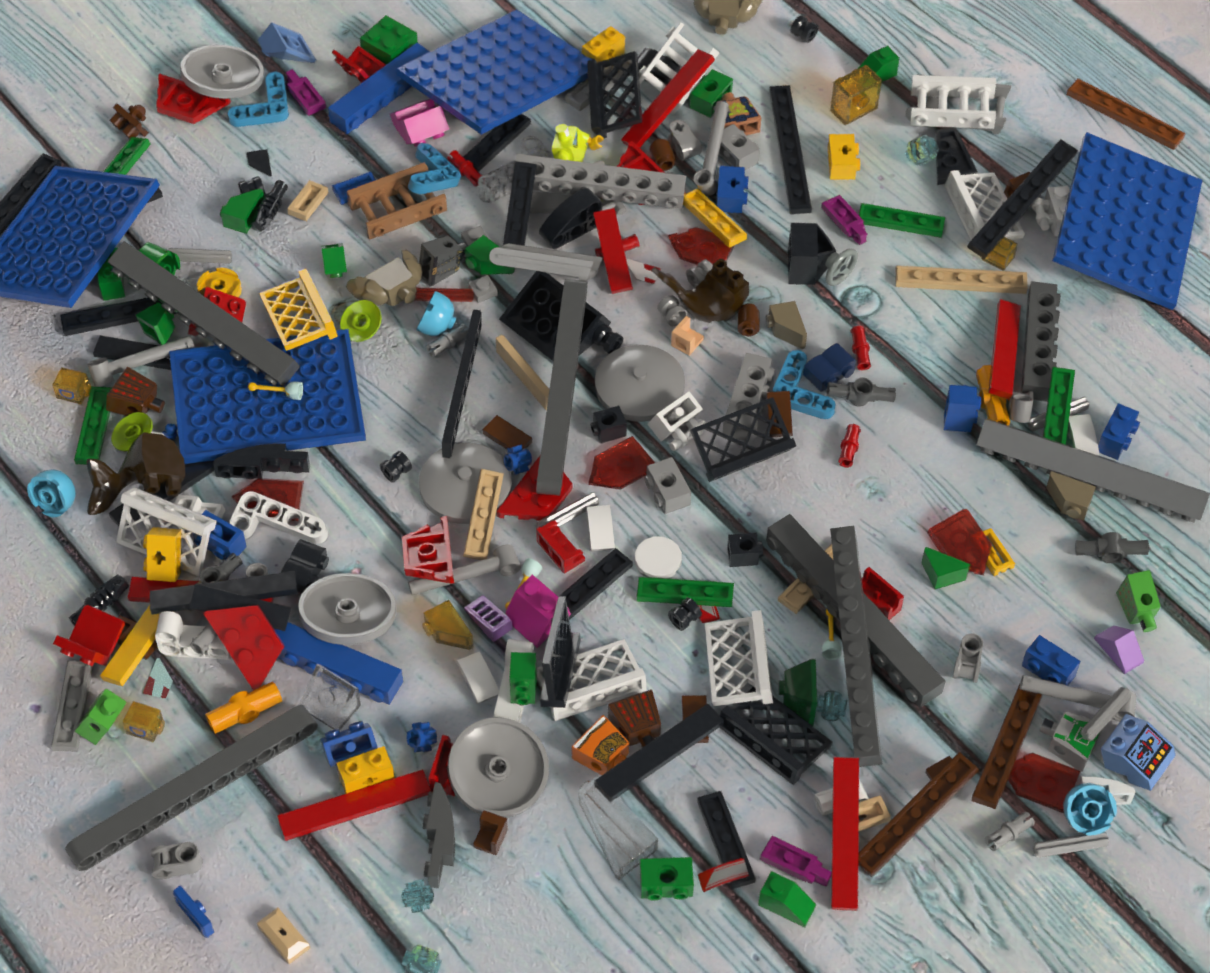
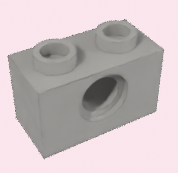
[718,124,760,170]
[644,457,691,514]

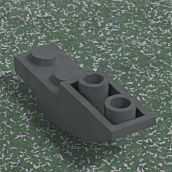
[423,782,455,888]

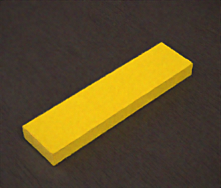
[683,188,747,248]
[100,605,160,687]

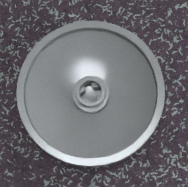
[181,45,264,99]
[595,345,685,422]
[419,443,512,524]
[298,573,396,645]
[447,717,549,818]

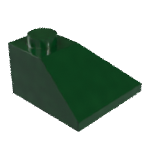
[778,659,817,726]

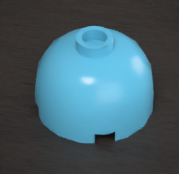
[416,291,456,336]
[27,469,76,517]
[1063,783,1117,836]

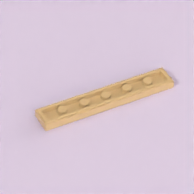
[895,265,1028,294]

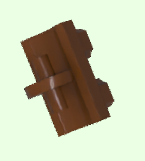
[109,103,149,139]

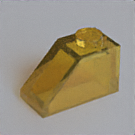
[422,600,474,650]

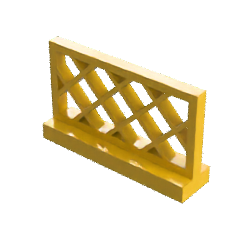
[259,268,338,351]

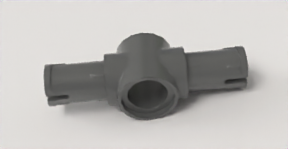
[827,378,896,407]
[1075,532,1149,563]
[189,553,243,612]

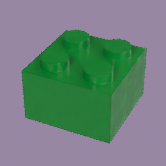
[360,15,418,65]

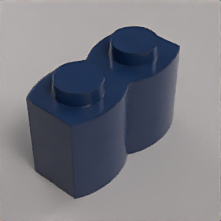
[803,343,856,392]

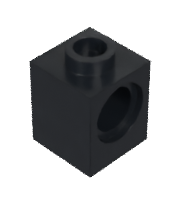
[590,405,627,443]
[727,533,763,567]

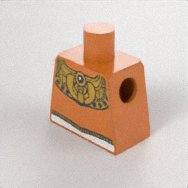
[572,715,629,775]

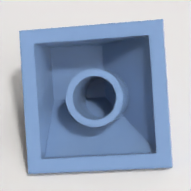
[257,22,316,63]

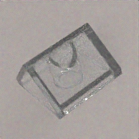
[299,664,361,731]

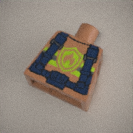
[722,93,761,135]

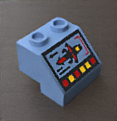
[1101,714,1176,791]

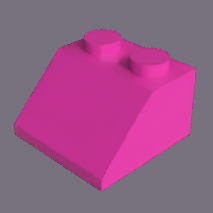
[505,574,571,648]

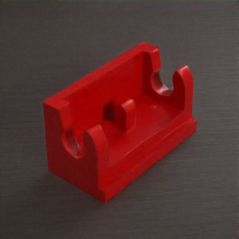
[536,520,585,574]
[862,567,904,620]
[429,735,455,796]

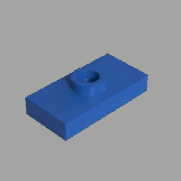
[332,171,376,205]
[173,885,214,938]

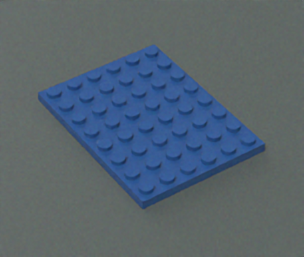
[397,10,592,135]
[1052,132,1202,310]
[0,166,160,308]
[169,329,366,464]

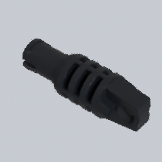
[251,180,288,232]
[69,574,129,626]

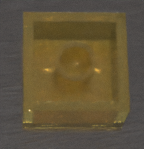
[830,65,882,126]

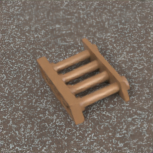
[347,162,447,240]

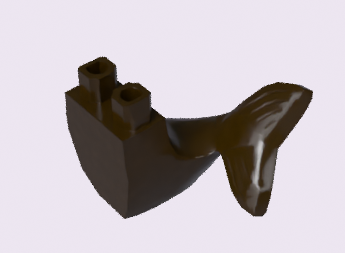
[651,258,749,323]
[86,432,185,515]

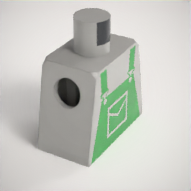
[1040,712,1102,772]

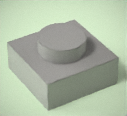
[461,225,488,247]
[468,275,498,303]

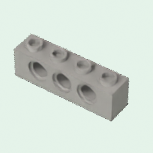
[723,353,775,442]

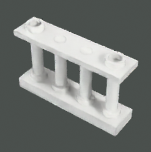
[639,22,719,115]
[910,75,996,129]

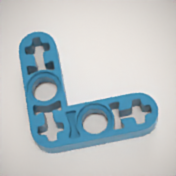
[228,72,289,127]
[408,143,461,194]
[772,350,836,419]

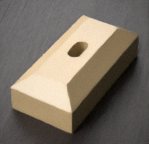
[287,180,328,222]
[859,795,891,832]
[257,908,310,964]

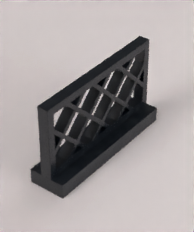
[587,51,642,138]
[690,397,797,482]
[540,596,581,708]
[719,686,833,785]

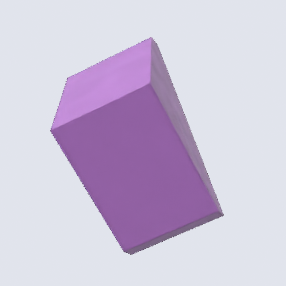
[1094,625,1144,674]

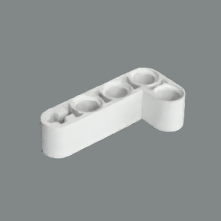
[230,491,328,544]
[155,611,233,660]
[493,639,534,723]

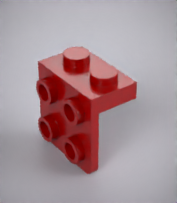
[331,46,386,83]
[188,287,246,337]
[53,605,125,666]

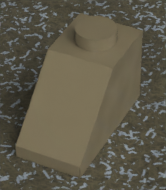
[766,301,807,349]
[1046,471,1096,521]

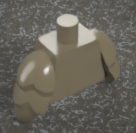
[693,0,762,35]
[346,249,422,306]

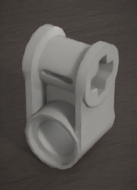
[668,120,702,161]
[1007,390,1033,423]
[953,633,983,683]
[151,842,203,879]

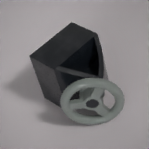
[788,223,858,286]

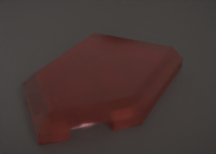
[668,227,735,265]
[588,436,655,490]
[232,478,304,521]
[927,509,992,576]
[1008,753,1080,814]

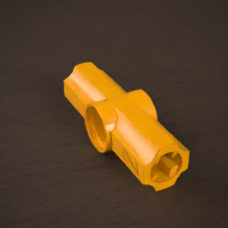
[976,365,1010,426]
[205,681,282,734]

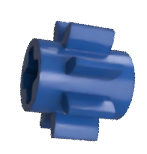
[503,445,532,475]
[406,722,437,753]

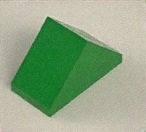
[921,547,970,590]

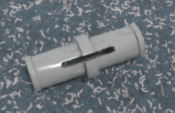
[426,324,468,357]
[985,811,1035,851]

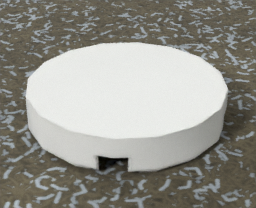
[635,536,682,579]

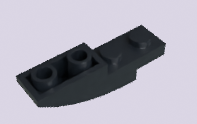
[213,443,310,479]

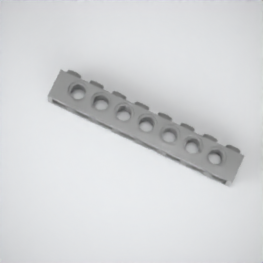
[513,154,686,209]

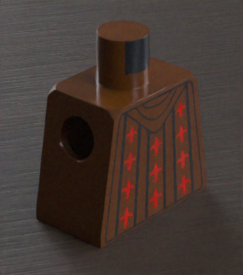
[106,367,165,416]
[608,689,661,748]

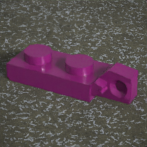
[286,69,326,116]
[821,195,868,245]
[760,836,832,887]

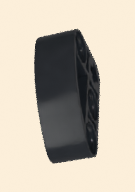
[539,188,603,249]

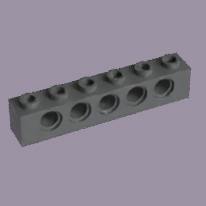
[1021,281,1061,402]

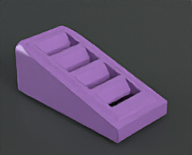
[464,595,512,642]

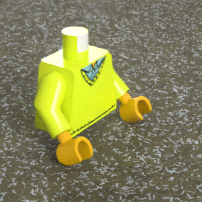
[552,124,604,162]

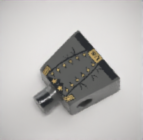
[419,236,467,287]

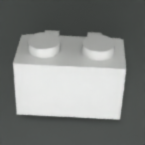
[1032,186,1070,237]
[647,392,706,451]

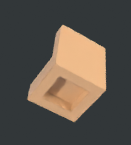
[671,316,704,356]

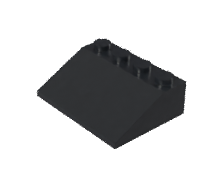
[499,271,611,361]

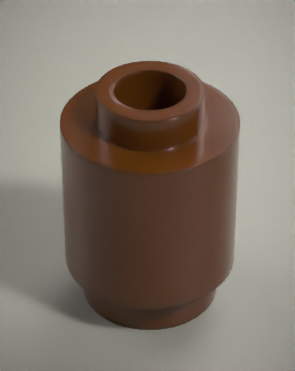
[649,139,675,171]
[738,303,760,337]

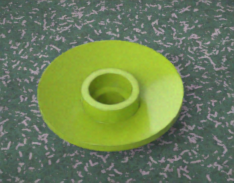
[340,300,382,342]
[111,412,153,452]

